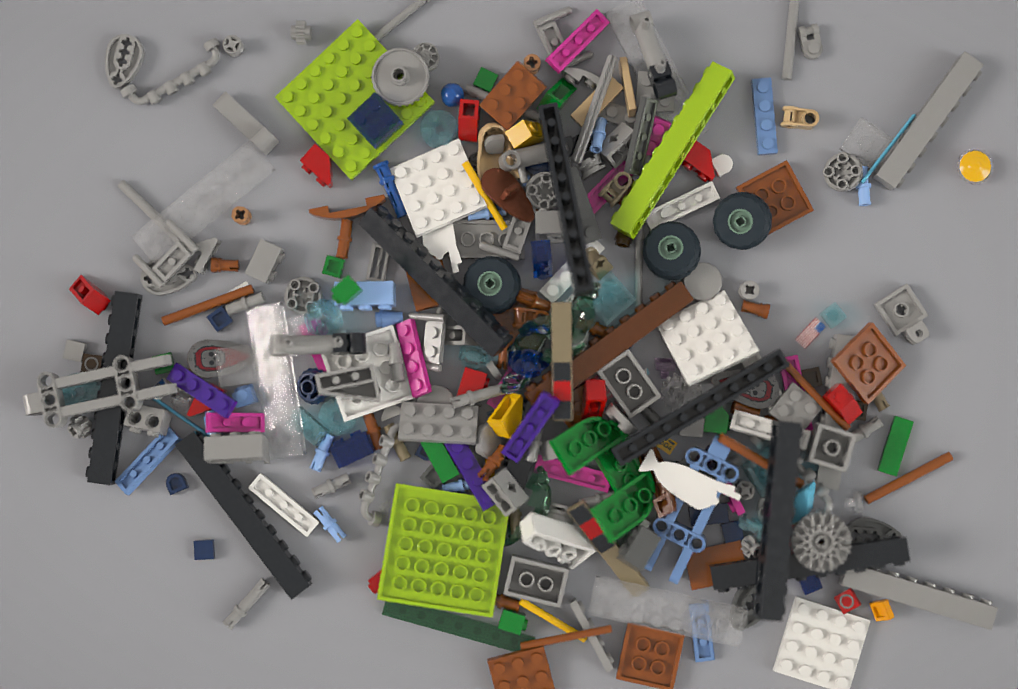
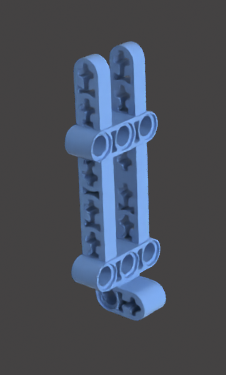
[644,434,740,585]

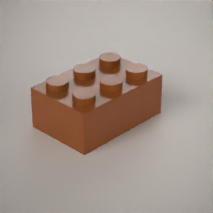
[479,61,547,130]

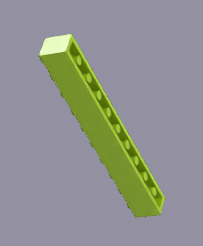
[610,61,735,240]

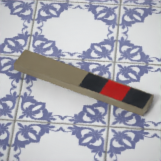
[551,302,573,421]
[567,499,650,597]

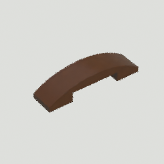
[638,446,676,518]

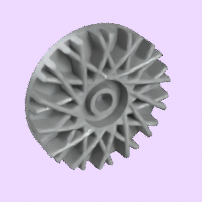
[372,48,430,107]
[791,512,852,572]

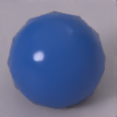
[441,83,464,107]

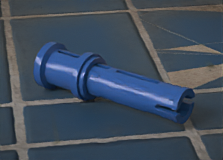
[373,160,407,219]

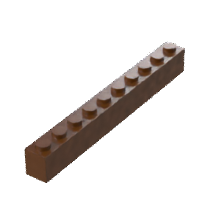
[523,280,694,406]

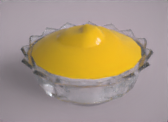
[957,148,994,185]

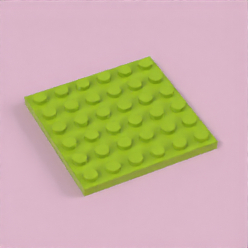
[275,19,435,180]
[377,483,509,618]

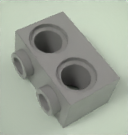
[124,403,173,438]

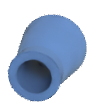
[375,310,403,328]

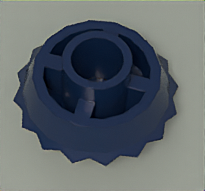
[297,368,329,405]

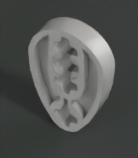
[105,34,145,90]
[141,259,198,296]

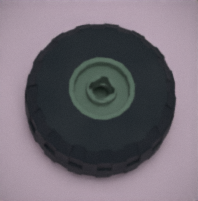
[713,192,772,250]
[643,221,701,281]
[463,256,522,314]

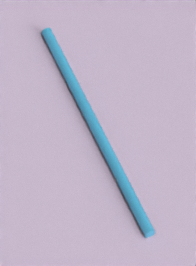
[860,114,916,184]
[152,399,210,437]

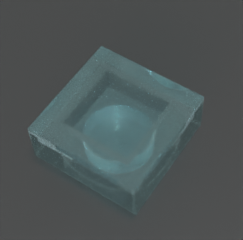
[819,302,847,329]

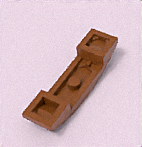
[309,194,386,221]

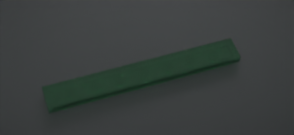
[382,601,536,652]

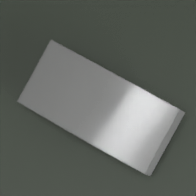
[563,67,600,89]

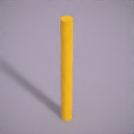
[462,161,508,231]
[519,599,587,643]

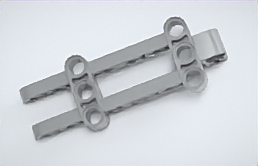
[23,355,178,428]

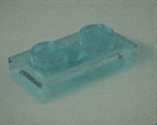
[288,406,329,446]

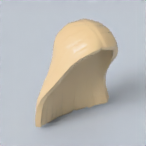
[477,122,520,181]

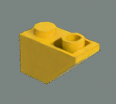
[505,120,543,149]

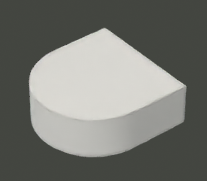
[712,154,733,177]

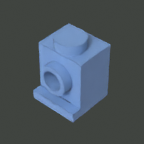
[231,384,259,408]

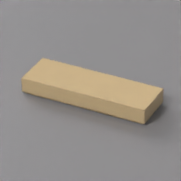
[619,57,637,118]
[570,77,624,128]

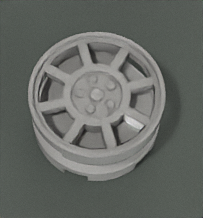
[413,42,439,72]
[577,154,606,180]
[547,502,574,524]

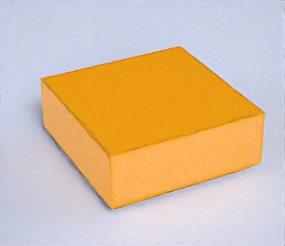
[869,599,894,621]

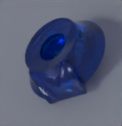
[508,349,549,378]

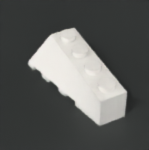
[520,512,596,569]

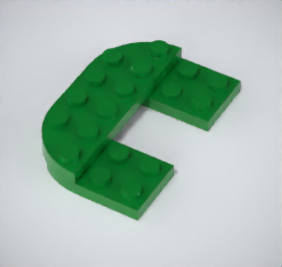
[549,417,655,543]

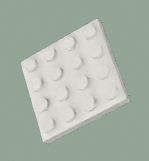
[390,138,487,238]
[657,290,760,387]
[321,325,414,422]
[773,596,871,689]

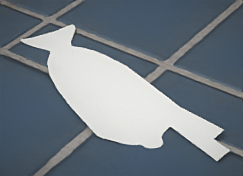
[422,223,462,273]
[639,449,741,510]

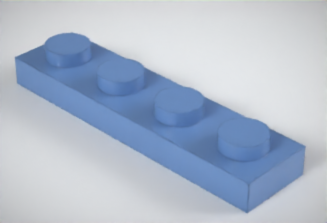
[751,77,778,155]
[114,426,182,495]

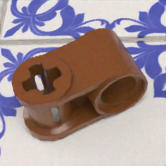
[511,307,550,328]

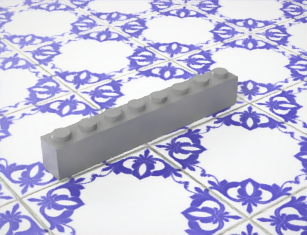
[872,51,984,191]
[814,334,855,490]
[838,567,998,630]

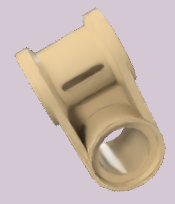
[781,106,819,130]

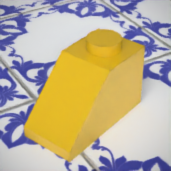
[487,393,523,439]

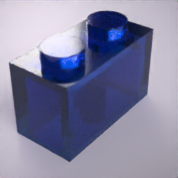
[531,239,553,280]
[329,430,376,469]

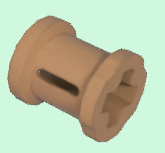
[524,54,541,75]
[231,206,252,225]

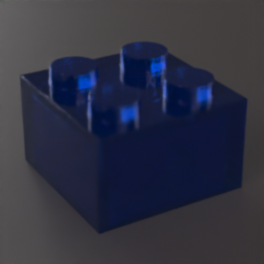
[347,92,404,150]

